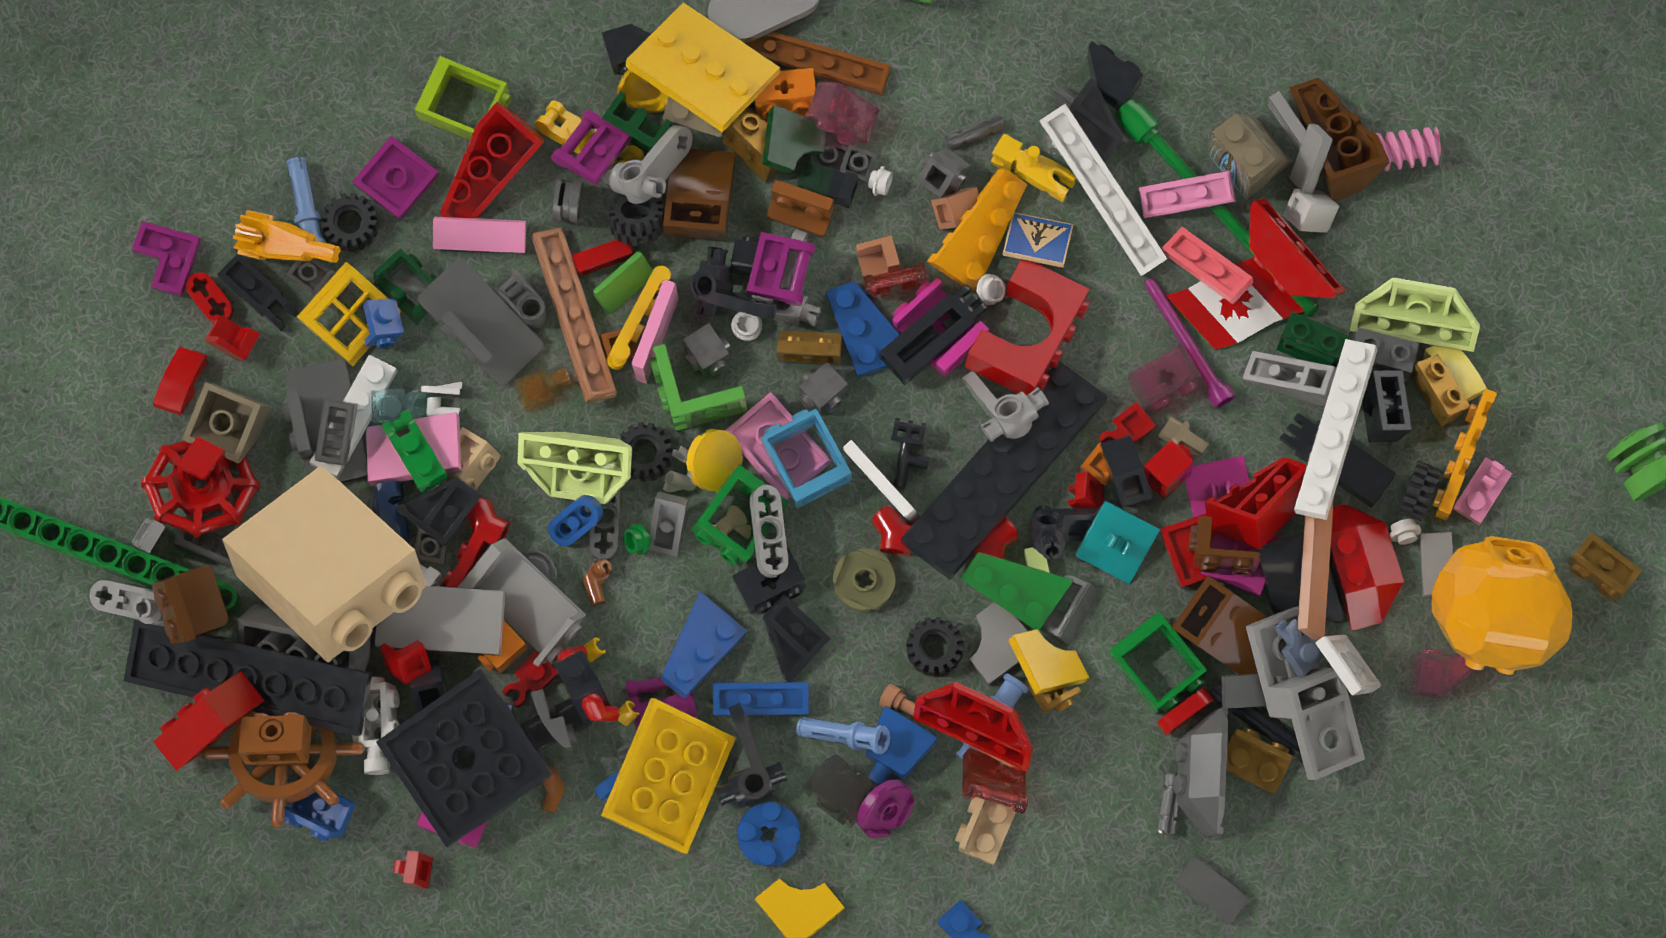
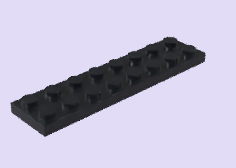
[901,361,1107,580]
[124,619,373,736]

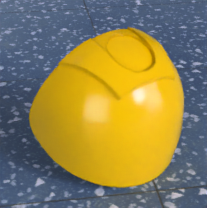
[616,69,669,113]

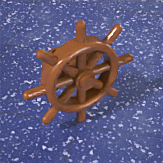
[203,711,365,828]

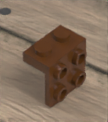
[1188,516,1261,576]
[151,565,229,644]

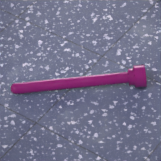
[1145,278,1236,409]

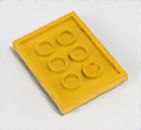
[626,2,780,133]
[601,698,736,854]

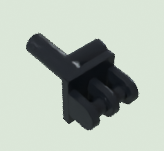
[891,418,930,488]

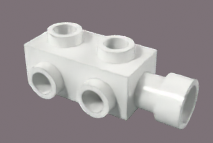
[352,677,400,775]

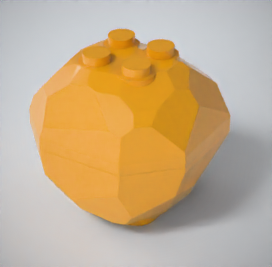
[1432,536,1572,675]

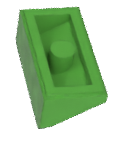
[593,251,653,314]

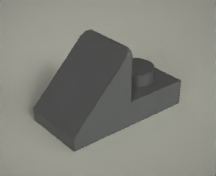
[648,491,689,557]

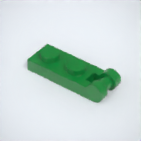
[381,409,449,494]

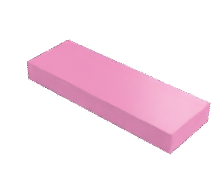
[1139,171,1236,218]
[433,217,527,253]

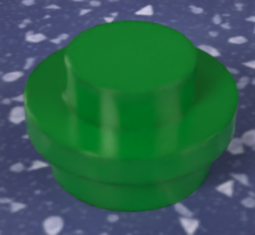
[624,524,651,555]

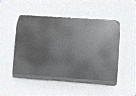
[1040,574,1099,645]

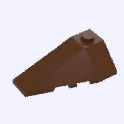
[1289,78,1389,201]

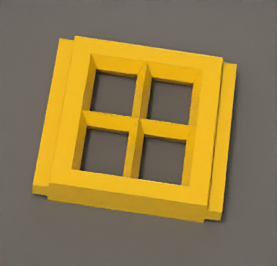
[297,262,401,366]

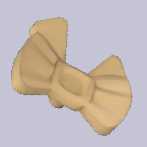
[713,505,751,539]

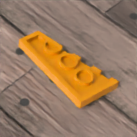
[927,169,1027,292]
[1432,388,1497,521]

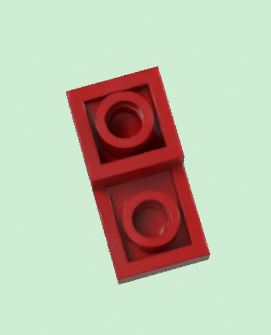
[153,346,208,416]

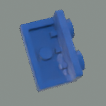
[284,777,356,841]

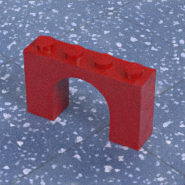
[965,259,1090,395]

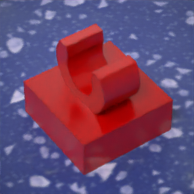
[1067,470,1104,508]
[393,851,433,889]

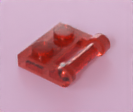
[862,262,928,297]
[962,748,1029,814]

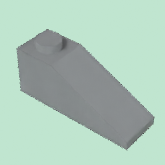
[1242,351,1336,407]

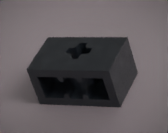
[1362,370,1412,443]
[732,547,806,615]

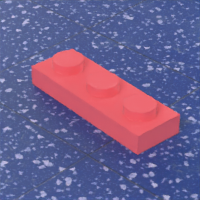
[1162,227,1253,304]

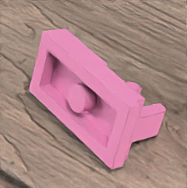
[1453,457,1513,526]

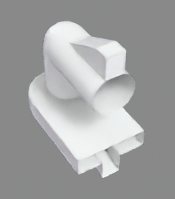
[421,382,462,417]
[663,446,696,492]

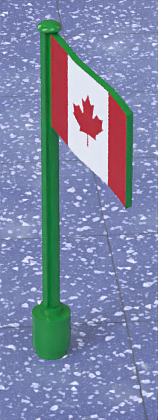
[1115,99,1319,350]

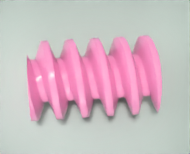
[1376,126,1441,171]

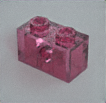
[806,82,880,145]
[1127,344,1202,413]

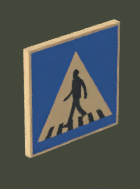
[1003,212,1073,268]

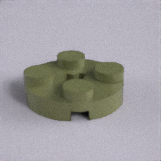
[833,548,896,612]

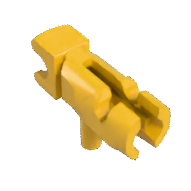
[990,134,1077,203]

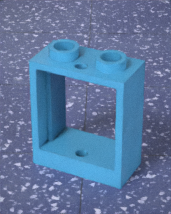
[761,409,852,509]

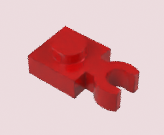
[1098,402,1156,444]
[502,651,558,708]

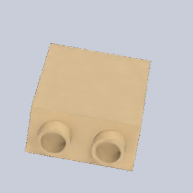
[222,465,427,662]

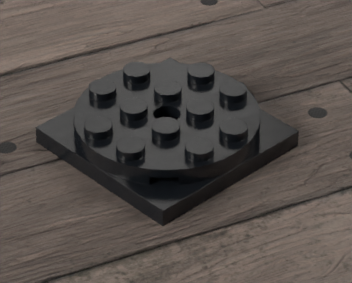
[376,669,554,848]

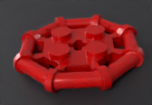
[141,441,260,538]

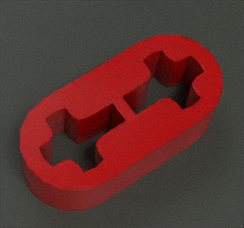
[186,272,234,324]
[1157,688,1214,736]

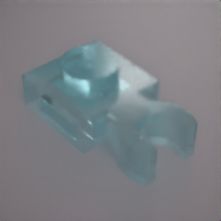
[371,388,426,423]

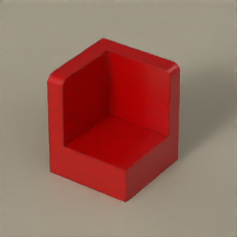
[204,316,260,361]
[177,436,226,481]
[379,640,432,684]

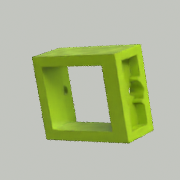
[414,56,511,140]

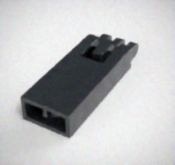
[879,285,988,386]
[1279,413,1396,508]

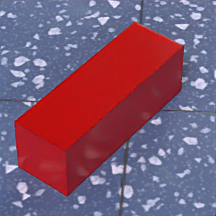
[572,239,633,277]

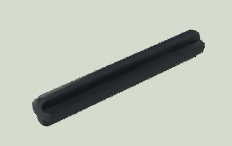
[1209,682,1303,763]

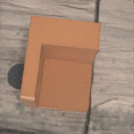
[931,187,979,229]
[856,235,900,281]

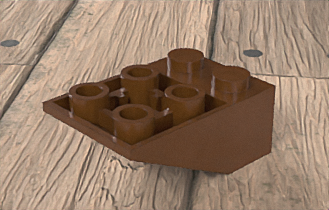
[663,148,736,242]
[1171,576,1283,675]

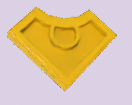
[1008,629,1089,695]
[755,879,845,938]

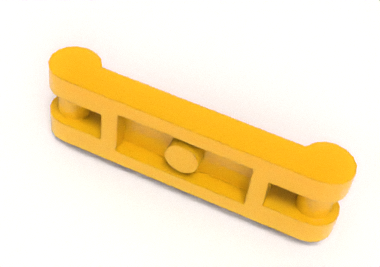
[534,100,644,171]
[607,266,671,370]

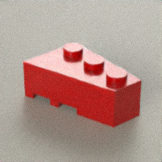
[1204,457,1307,549]
[153,671,265,771]

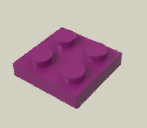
[352,136,439,221]

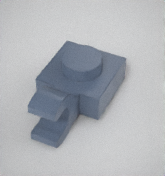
[1275,619,1324,676]

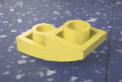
[1424,345,1487,402]

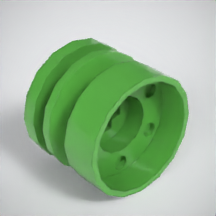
[1605,422,1666,502]

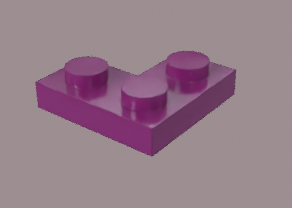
[132,221,202,297]

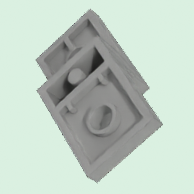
[1246,606,1365,780]

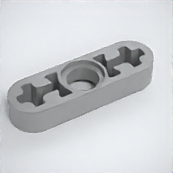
[750,485,788,578]

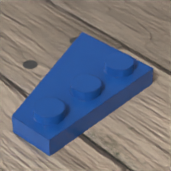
[825,281,900,378]
[661,591,747,700]

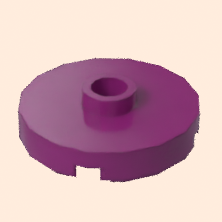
[857,779,914,839]

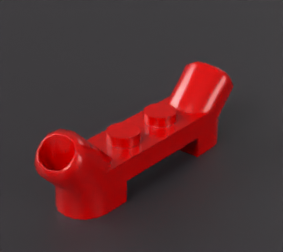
[443,498,510,588]
[872,505,1019,559]

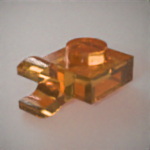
[515,368,573,411]

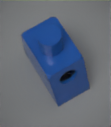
[866,706,937,786]

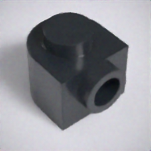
[730,237,759,276]

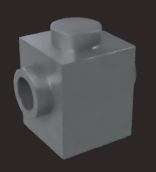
[917,147,970,198]
[683,323,732,377]
[799,362,848,416]

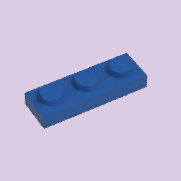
[713,682,809,715]

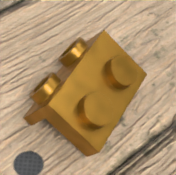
[1567,532,1643,602]

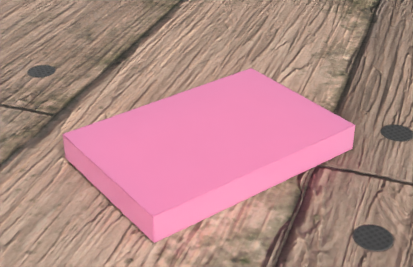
[632,280,679,384]
[725,392,832,500]
[366,412,462,486]

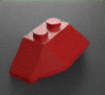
[1249,198,1346,298]
[1329,504,1404,631]
[913,682,1033,772]

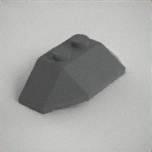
[1173,707,1228,838]

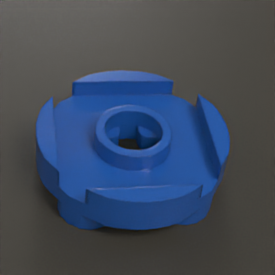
[737,802,801,867]

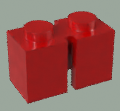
[1144,439,1194,500]

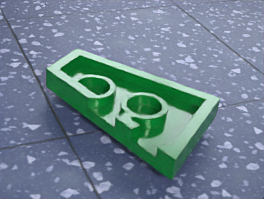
[959,552,1073,630]

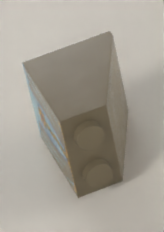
[1207,113,1294,200]

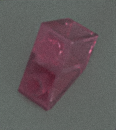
[1410,649,1478,699]

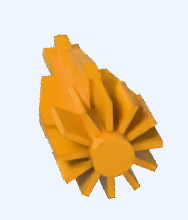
[233,210,341,263]

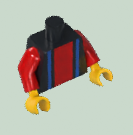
[554,637,640,726]

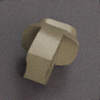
[1158,416,1209,456]

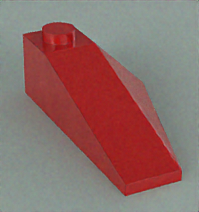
[439,102,546,219]

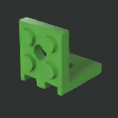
[649,344,748,432]

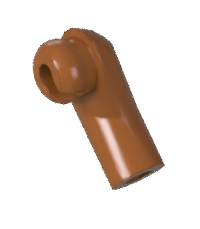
[583,559,612,606]
[540,766,565,814]

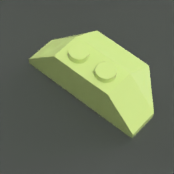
[1350,278,1480,352]
[518,432,632,504]

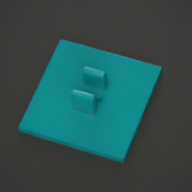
[1075,500,1160,584]

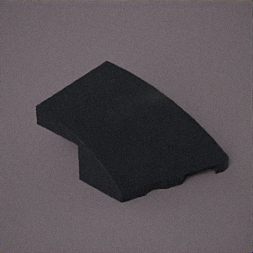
[1254,532,1344,623]

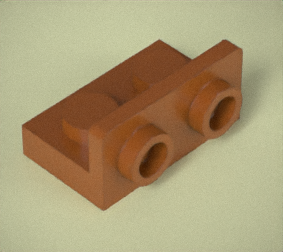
[767,179,834,237]

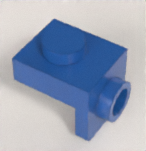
[363,298,404,349]

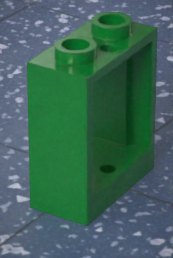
[690,464,789,567]
[1108,612,1207,714]

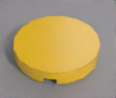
[686,429,743,492]

